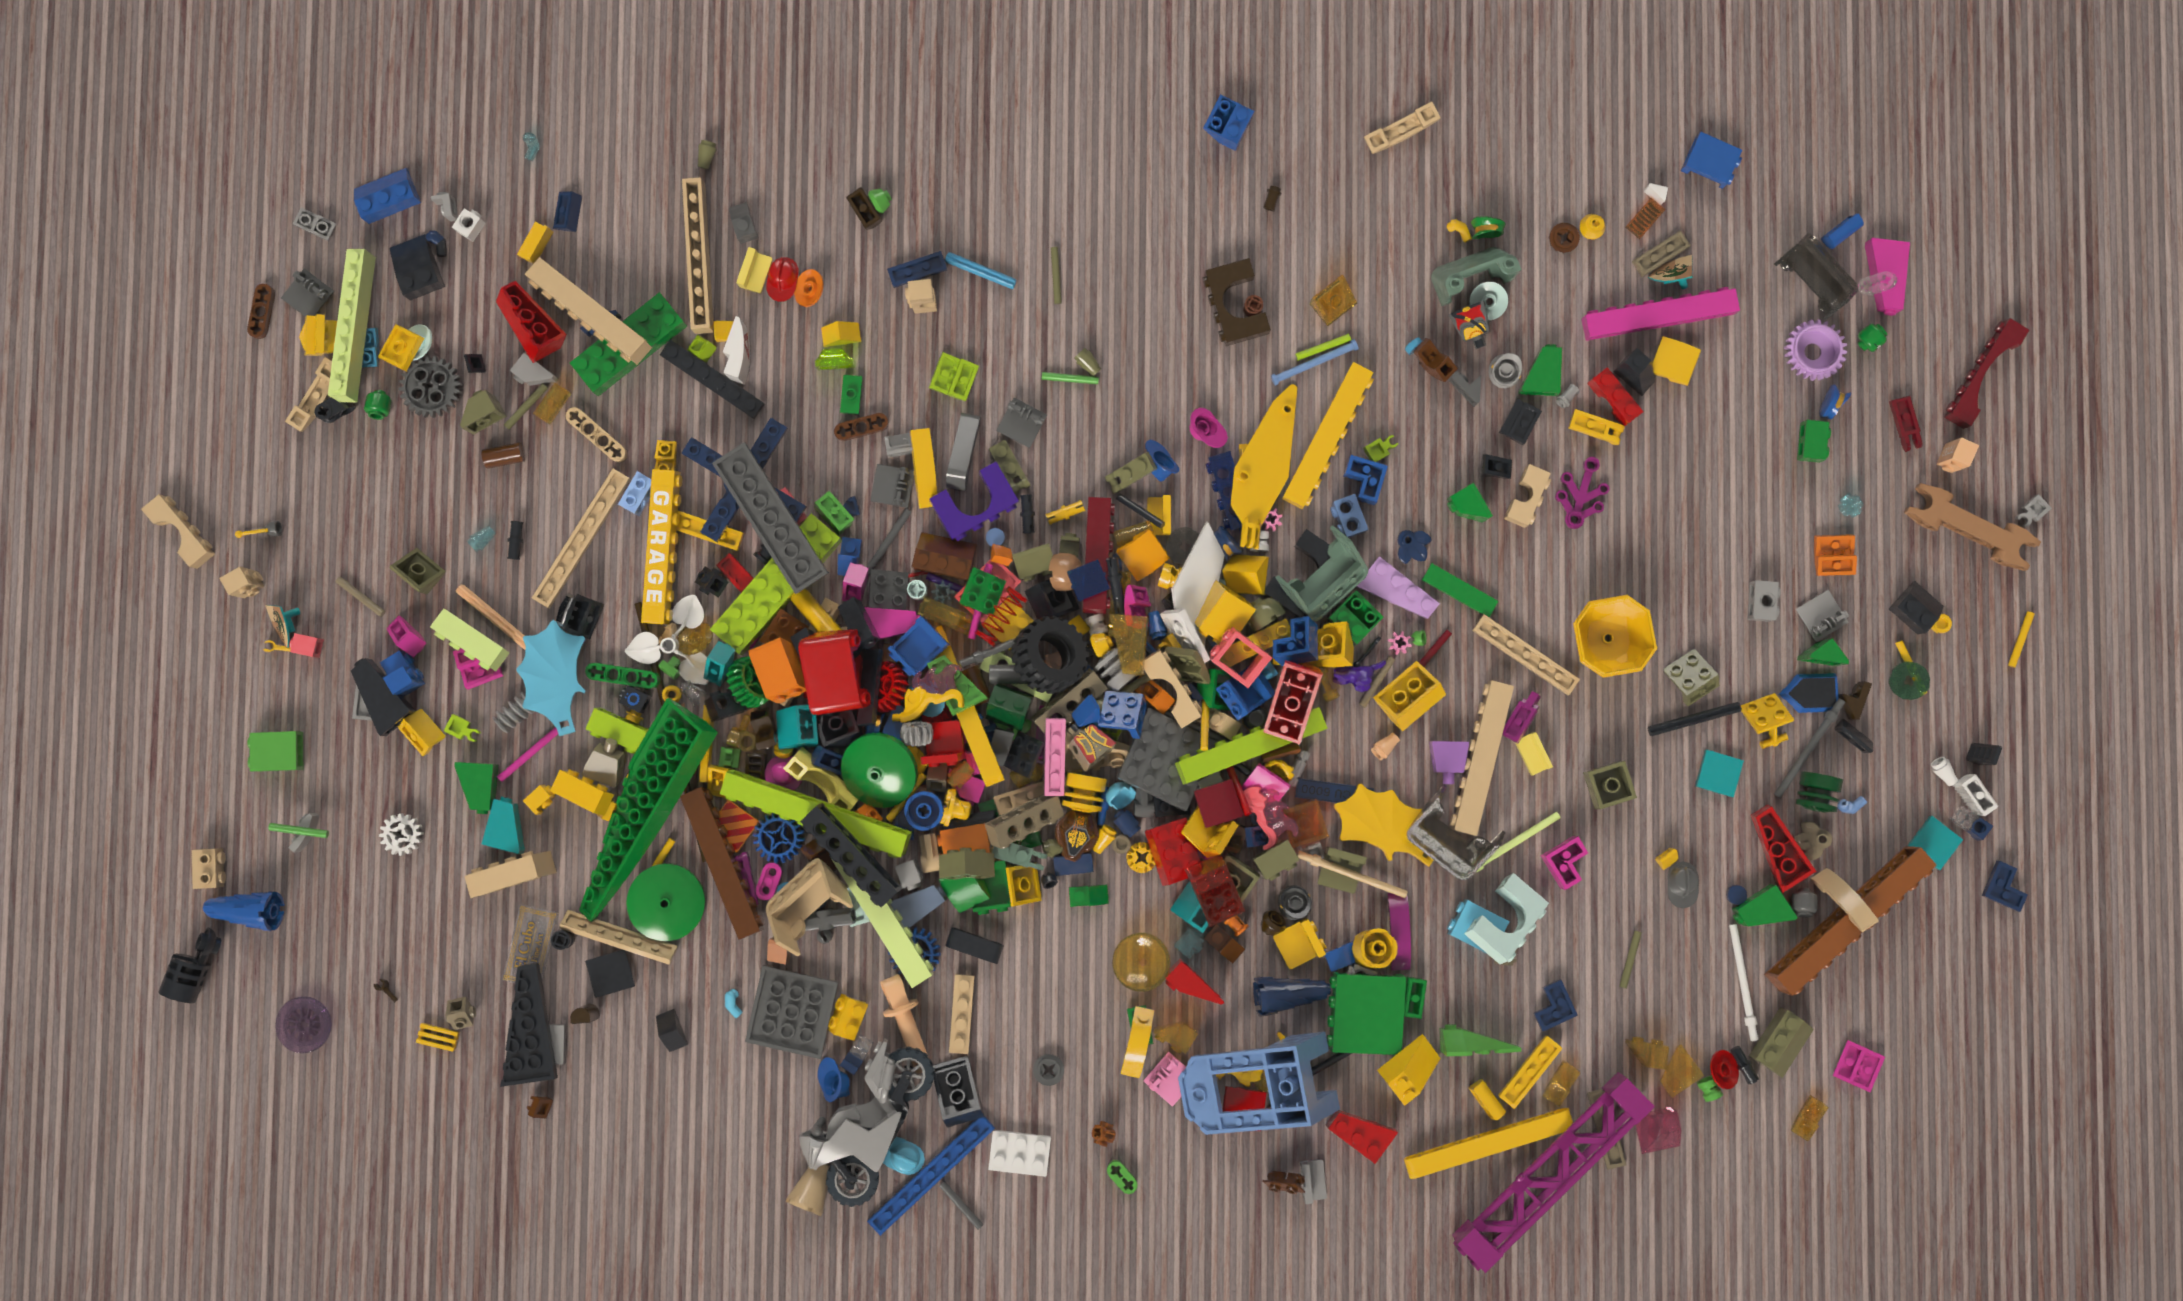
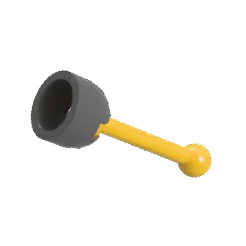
[235,521,283,538]

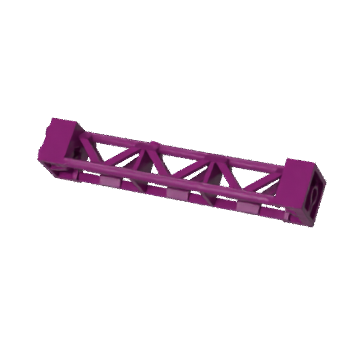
[1452,1072,1655,1273]

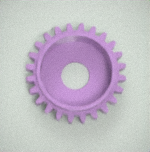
[1784,319,1847,381]

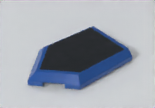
[1778,673,1838,713]

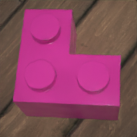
[1540,836,1588,890]

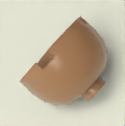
[1049,553,1085,591]

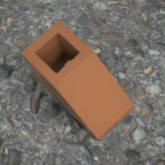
[767,937,791,965]

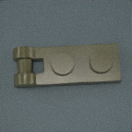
[989,440,1031,494]
[1105,452,1157,494]

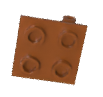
[759,608,809,644]

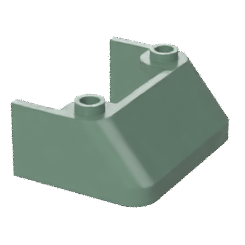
[1275,525,1368,621]

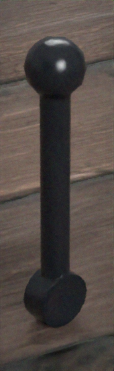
[1353,636,1382,667]

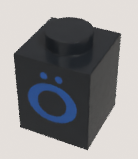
[619,685,652,713]

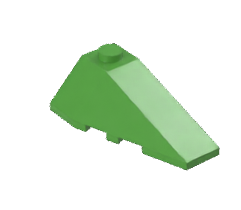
[1439,1024,1521,1056]

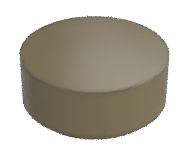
[1112,834,1131,854]

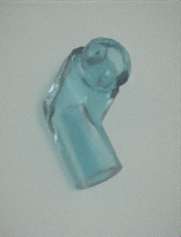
[523,132,540,162]

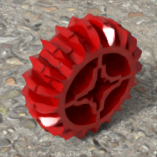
[877,661,909,713]

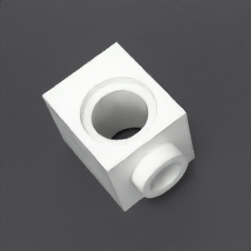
[452,208,486,242]

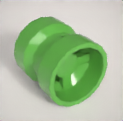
[1697,1076,1723,1102]

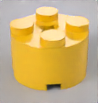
[1352,928,1397,969]

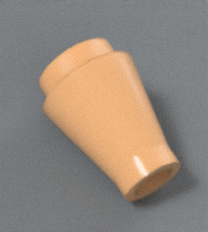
[1371,733,1400,760]

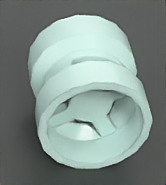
[907,580,928,600]

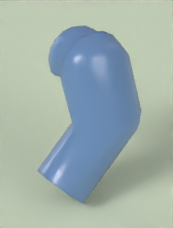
[1838,796,1867,814]

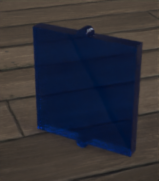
[1067,559,1110,602]

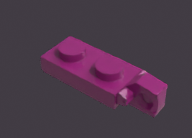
[1502,691,1541,744]

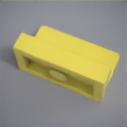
[736,247,773,294]
[1515,732,1553,776]

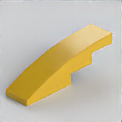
[910,428,937,509]

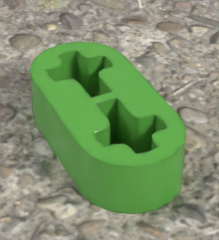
[1107,1160,1137,1194]

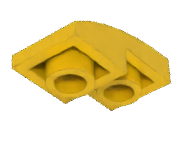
[655,440,677,471]

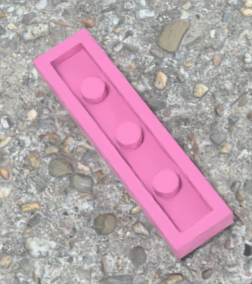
[1044,718,1066,796]

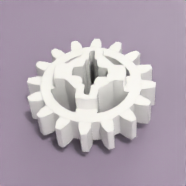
[379,813,424,856]

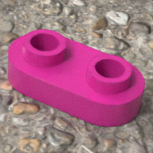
[756,862,783,900]

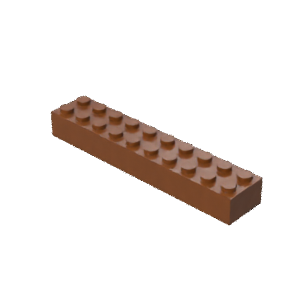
[1764,846,1936,996]

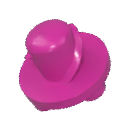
[765,756,802,791]

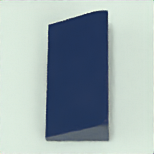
[553,191,582,232]
[1053,853,1094,876]

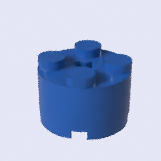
[904,791,944,831]

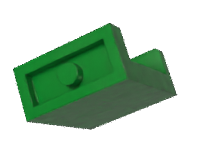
[973,860,1011,915]

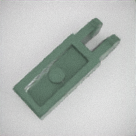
[992,843,1048,871]

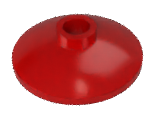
[1710,1050,1739,1090]

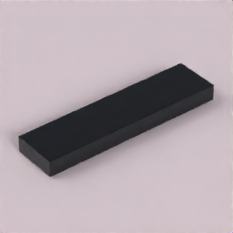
[857,648,883,726]

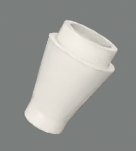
[1931,757,1958,786]

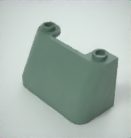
[1431,247,1522,306]

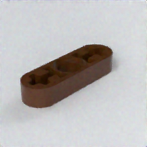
[247,284,275,339]
[834,413,889,441]

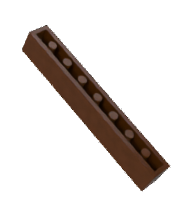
[680,787,765,940]

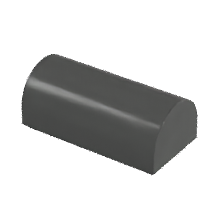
[989,665,1028,684]

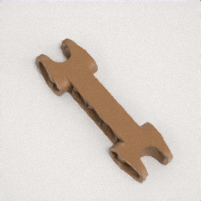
[1904,483,2041,571]

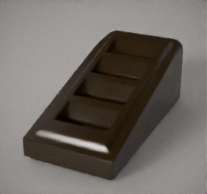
[745,753,767,780]

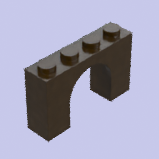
[1202,258,1271,346]

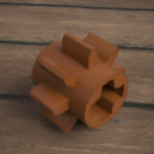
[1092,1121,1116,1147]

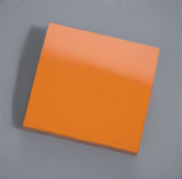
[1814,534,1857,576]

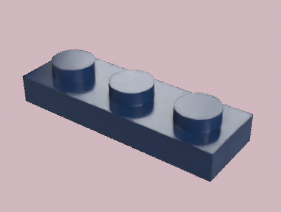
[887,251,947,288]

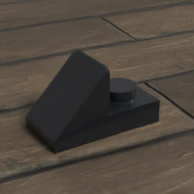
[1481,454,1512,479]

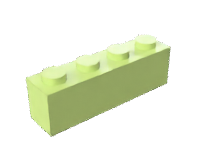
[430,608,509,671]

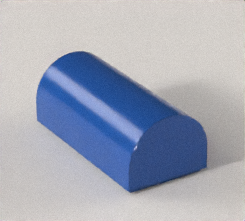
[1821,213,1864,249]

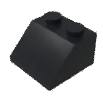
[1024,579,1080,619]
[1889,581,1944,635]

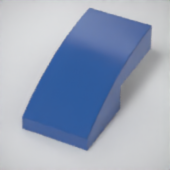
[1325,941,1355,972]

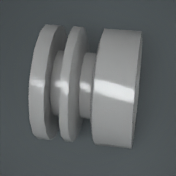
[1093,643,1144,692]

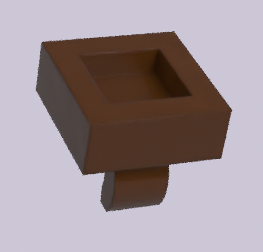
[527,1096,553,1119]

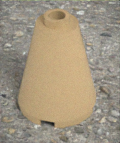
[785,1163,829,1216]

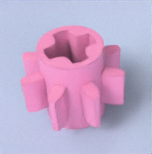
[1263,508,1282,531]
[1387,631,1412,655]

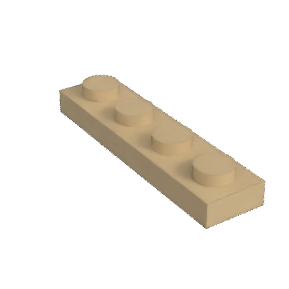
[949,974,975,1054]

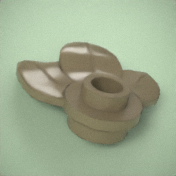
[1794,822,1833,861]

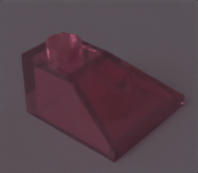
[1635,1107,1681,1154]

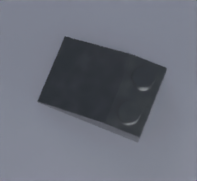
[389,234,445,301]
[933,1055,985,1128]

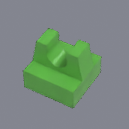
[658,656,681,681]
[719,747,742,768]

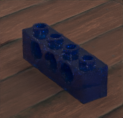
[1205,451,1242,532]

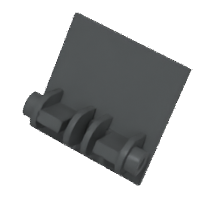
[281,268,334,317]
[996,398,1047,448]
[870,464,914,508]
[868,569,908,610]

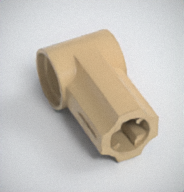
[919,833,940,873]

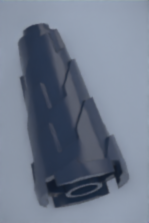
[1253,977,1331,1017]

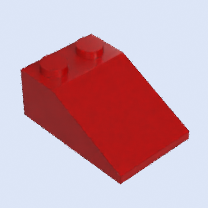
[1164,958,1224,1005]

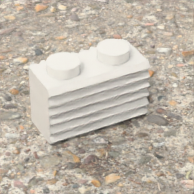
[1953,774,1998,816]

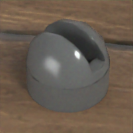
[817,929,833,944]

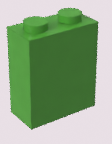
[247,731,304,772]

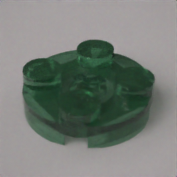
[1888,661,1930,700]

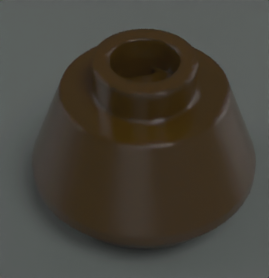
[1261,911,1286,936]

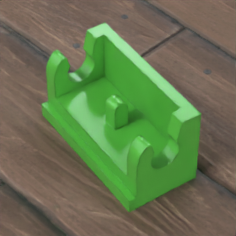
[814,491,854,536]

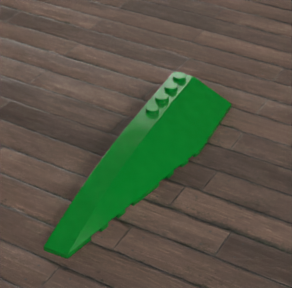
[579,698,718,922]

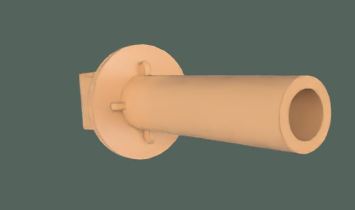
[880,974,928,1074]

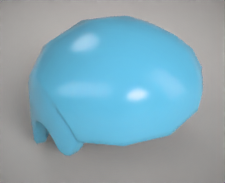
[1106,781,1136,810]

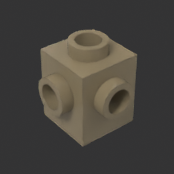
[445,997,476,1030]

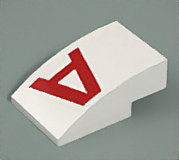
[723,316,750,385]

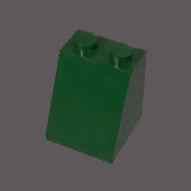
[985,684,1034,731]

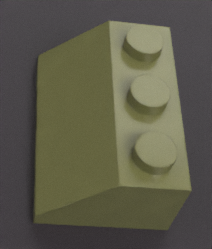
[1749,1007,1814,1078]

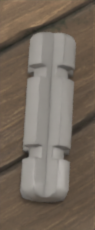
[1289,750,1310,787]

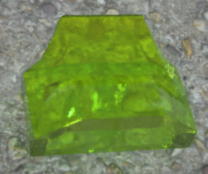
[815,348,855,370]

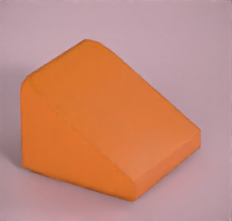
[990,544,1013,566]

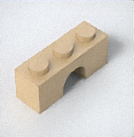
[905,279,937,314]
[1504,464,1551,528]

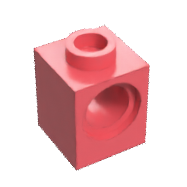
[290,633,324,658]

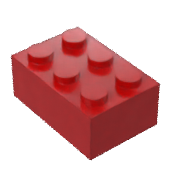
[1144,817,1204,886]

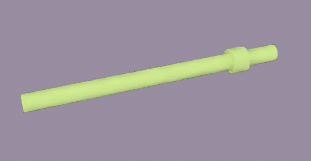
[1459,812,1561,879]

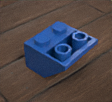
[1203,94,1254,151]

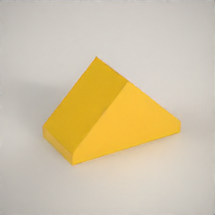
[821,321,861,347]
[707,765,734,798]

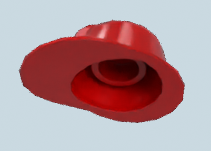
[766,257,799,302]

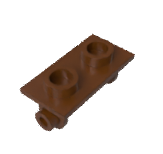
[1262,1171,1305,1194]

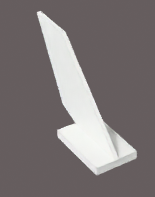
[1160,522,1225,663]

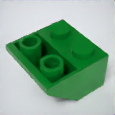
[1327,590,1384,646]

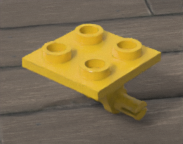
[1741,693,1794,749]

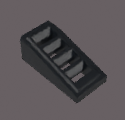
[1966,743,2002,765]

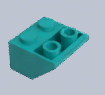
[776,705,818,749]
[1170,878,1225,933]

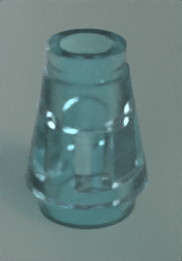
[467,525,496,553]

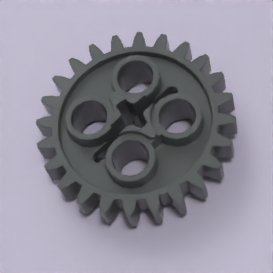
[398,356,463,418]

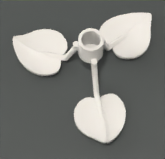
[625,595,709,685]

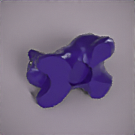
[1332,661,1386,692]

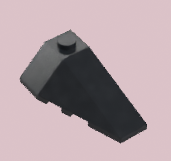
[818,709,863,748]

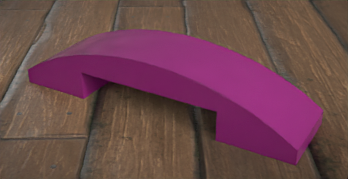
[1387,892,1411,970]

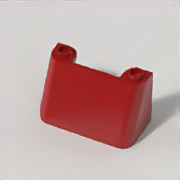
[798,629,871,715]

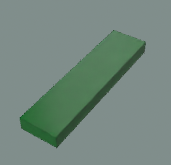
[1422,563,1498,617]

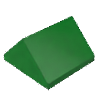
[1797,638,1849,666]

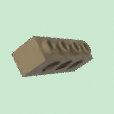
[1031,668,1108,734]
[985,794,1064,849]

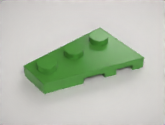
[927,655,988,716]

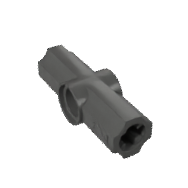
[804,907,857,931]

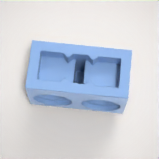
[618,471,651,517]

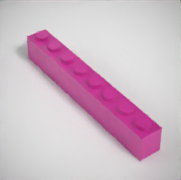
[1581,287,1740,341]

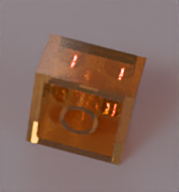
[1280,798,1329,848]

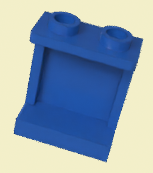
[1680,132,1742,189]
[888,616,950,677]
[1216,665,1275,720]

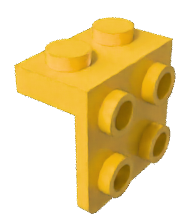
[1273,918,1327,969]

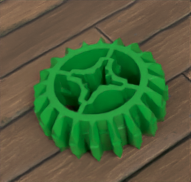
[726,656,769,708]

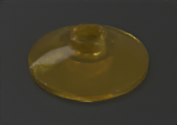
[677,622,713,655]

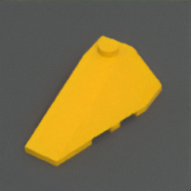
[1272,621,1354,667]

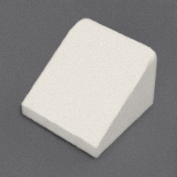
[1644,183,1668,206]

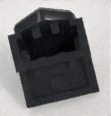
[556,593,604,640]

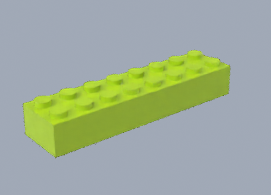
[710,513,842,656]

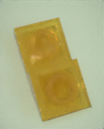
[1791,1095,1829,1141]

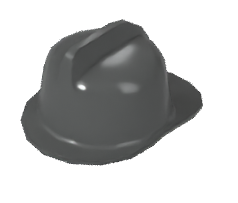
[1668,861,1699,908]

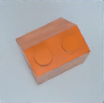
[748,637,806,703]

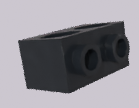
[704,688,753,722]

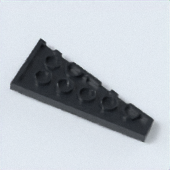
[500,963,558,1087]

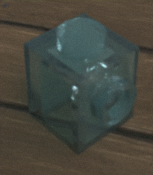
[1174,927,1204,958]

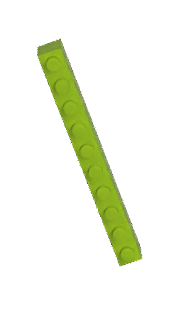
[720,769,912,858]

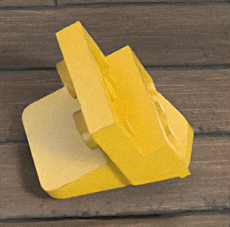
[299,314,337,356]

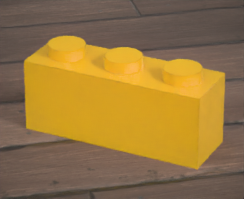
[550,769,614,816]

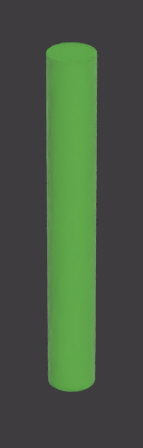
[1042,372,1099,384]
[268,823,329,838]

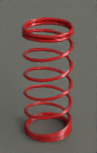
[974,586,1028,646]

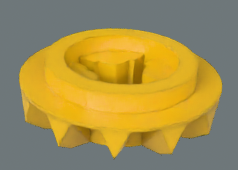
[1126,842,1155,873]

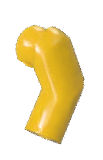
[1447,219,1472,243]

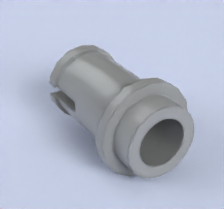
[1556,384,1580,409]

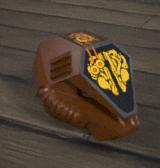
[1055,810,1099,862]

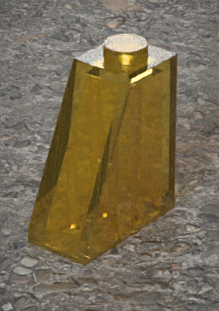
[918,596,973,636]

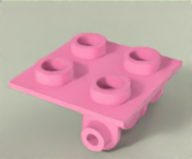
[1143,1051,1186,1107]

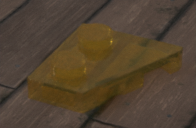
[1659,1044,1704,1098]

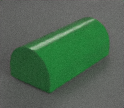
[1404,977,1427,1019]

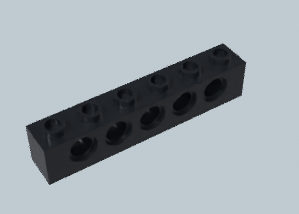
[800,803,902,908]

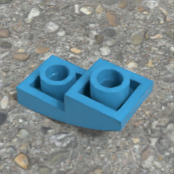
[362,328,379,367]

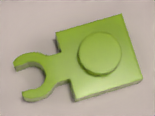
[1363,435,1398,462]
[444,714,481,742]

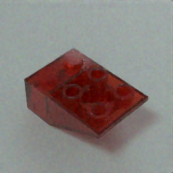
[1185,855,1245,927]

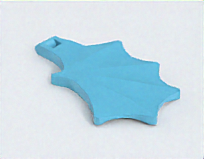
[516,620,586,736]

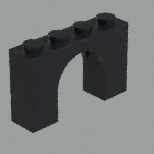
[1264,529,1330,618]
[790,597,881,658]

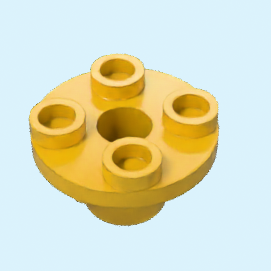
[940,788,971,827]

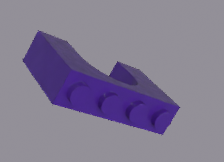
[929,462,1019,541]

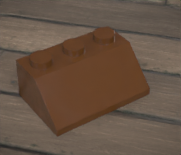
[912,532,977,581]

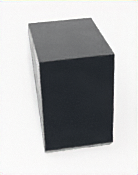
[656,1008,688,1052]

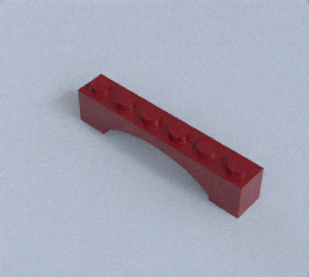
[1944,318,2030,429]

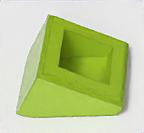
[687,335,716,362]

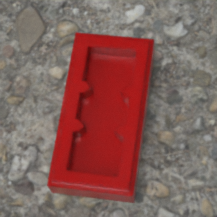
[716,553,754,593]

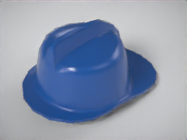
[1145,440,1179,482]
[818,1057,850,1102]

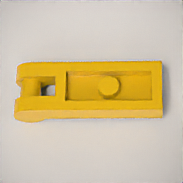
[1568,409,1625,445]

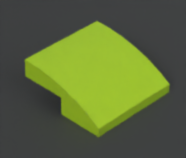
[928,352,979,401]

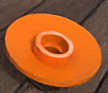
[794,269,824,307]

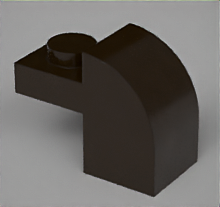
[750,707,778,750]

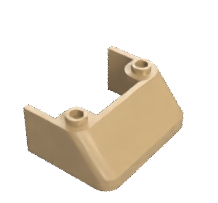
[766,858,853,956]

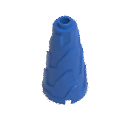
[203,892,285,931]

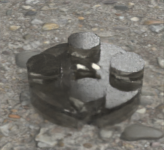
[1166,527,1199,566]

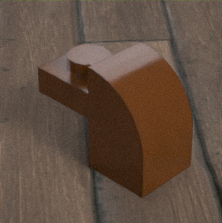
[1413,338,1458,382]

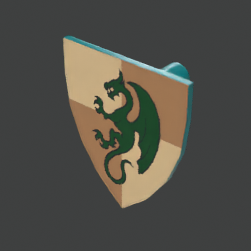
[1648,255,1693,289]
[265,605,301,648]

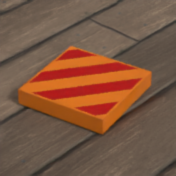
[719,800,759,853]

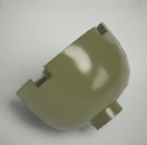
[1248,597,1286,633]

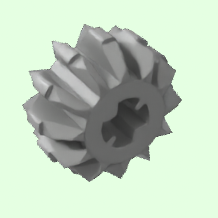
[900,721,933,747]

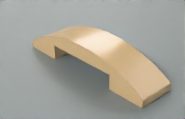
[1364,102,1441,154]
[285,357,332,432]
[993,776,1070,815]
[1811,868,1879,932]

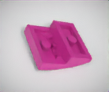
[1124,584,1151,629]
[453,638,504,690]
[1241,763,1291,813]
[1832,1040,1885,1092]

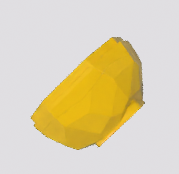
[1573,595,1657,678]

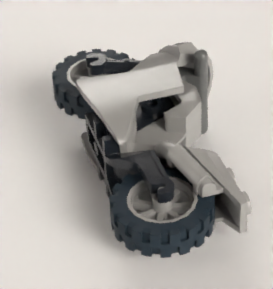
[799,1038,934,1207]

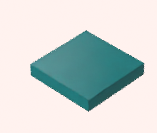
[1695,750,1744,798]
[1907,816,1963,870]

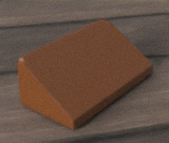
[1261,742,1301,763]

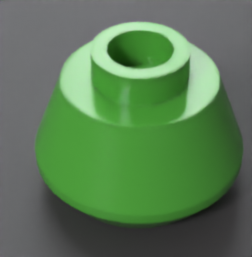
[868,188,892,214]

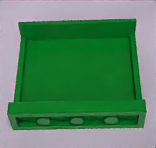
[1327,971,1406,1055]

